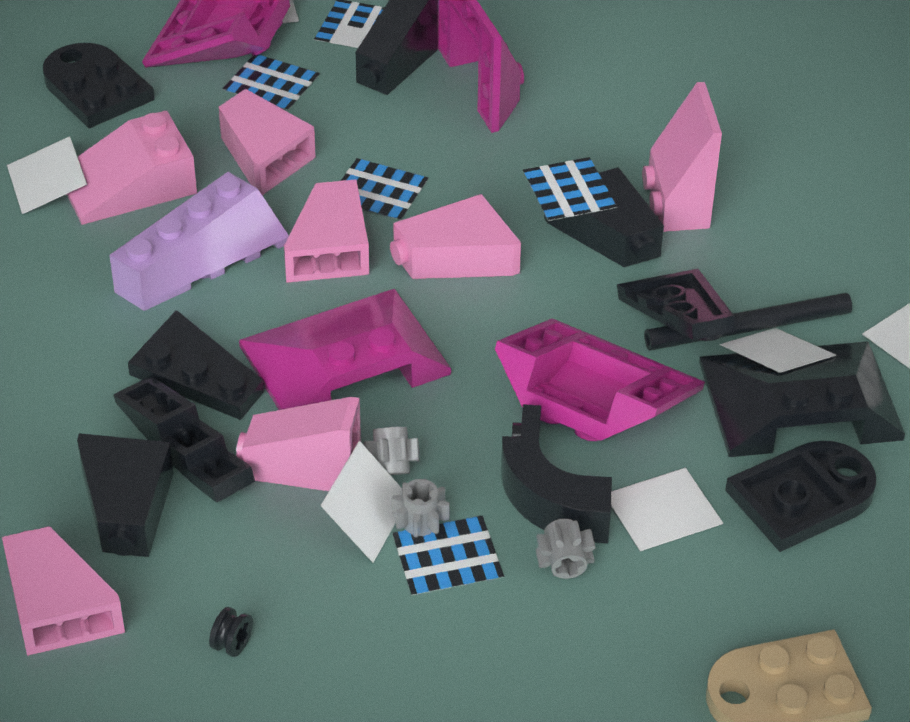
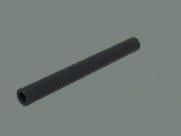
[644,292,852,351]

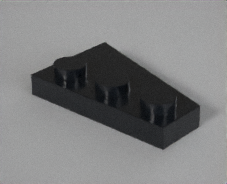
[617,268,736,341]
[128,310,264,420]

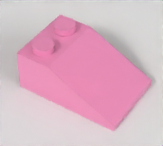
[642,82,722,232]
[67,110,197,225]

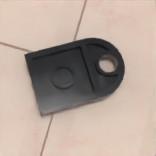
[43,43,155,129]
[725,441,876,552]

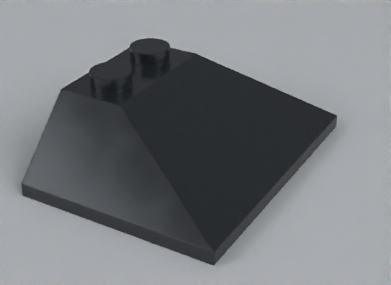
[699,341,905,457]

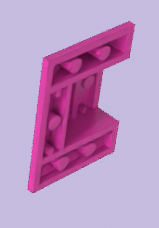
[142,0,290,68]
[438,0,524,133]
[239,288,451,410]
[495,318,705,441]

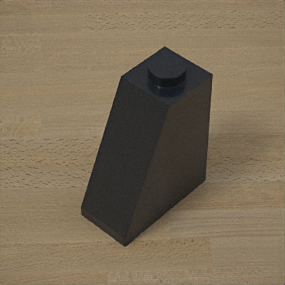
[355,0,438,95]
[544,167,664,267]
[77,433,174,557]

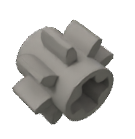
[364,427,420,475]
[391,479,450,537]
[536,519,596,579]

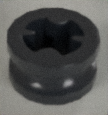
[209,607,253,657]

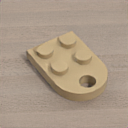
[706,629,872,722]

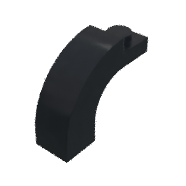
[501,404,612,543]

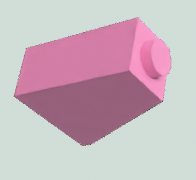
[218,89,316,195]
[284,179,369,283]
[390,194,521,279]
[236,397,361,491]
[2,526,125,656]

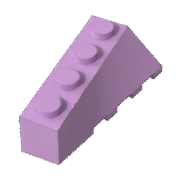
[109,172,289,311]

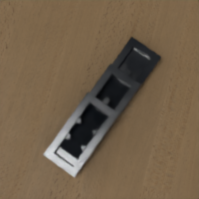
[113,375,255,503]

